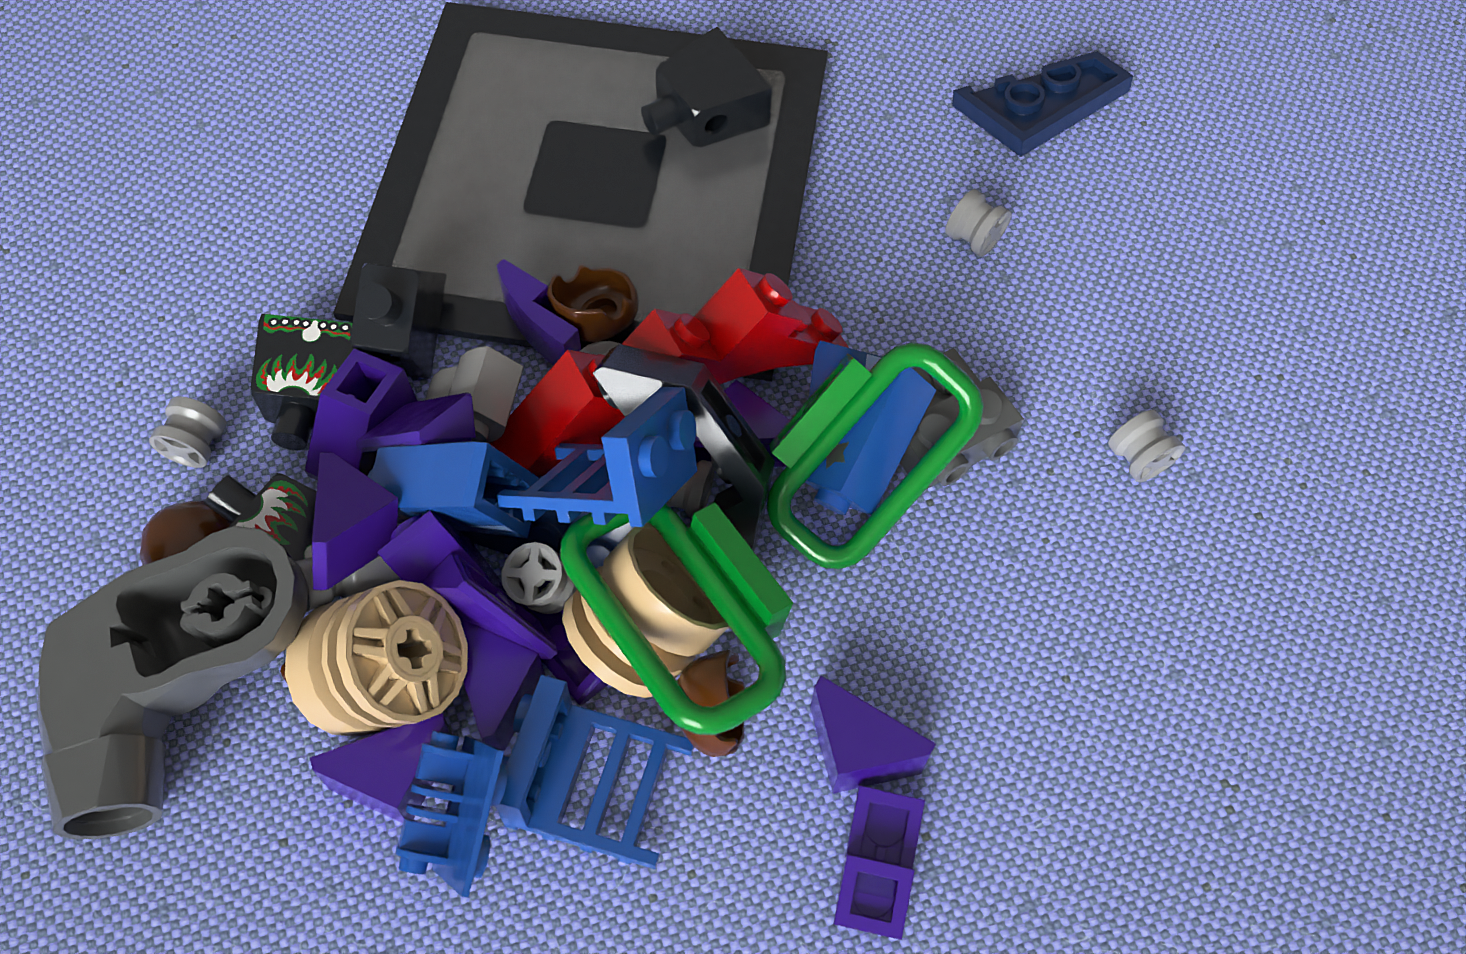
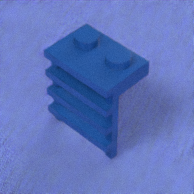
[496,387,698,527]
[496,674,694,870]

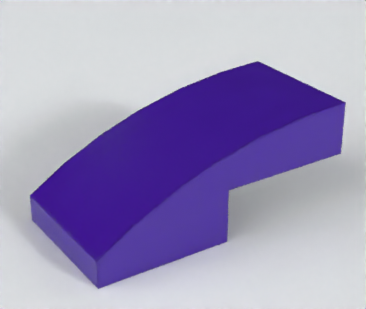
[496,258,581,366]
[833,785,925,940]

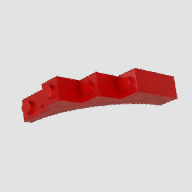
[489,268,849,476]

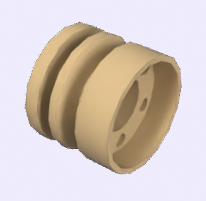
[562,523,729,698]
[285,580,468,736]

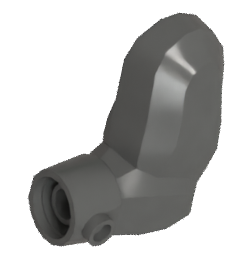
[37,526,308,839]

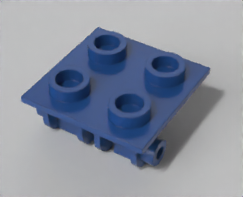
[395,731,508,898]

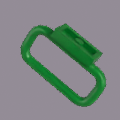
[767,342,984,569]
[560,503,793,735]

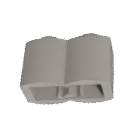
[425,346,524,443]

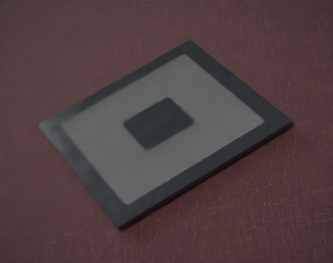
[333,2,828,382]

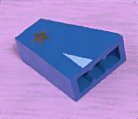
[805,340,936,515]
[368,442,540,539]

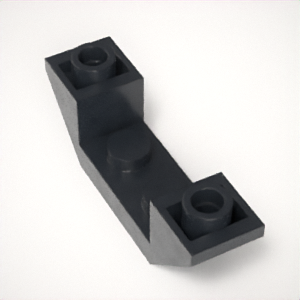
[592,344,775,551]

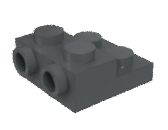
[900,348,1024,489]

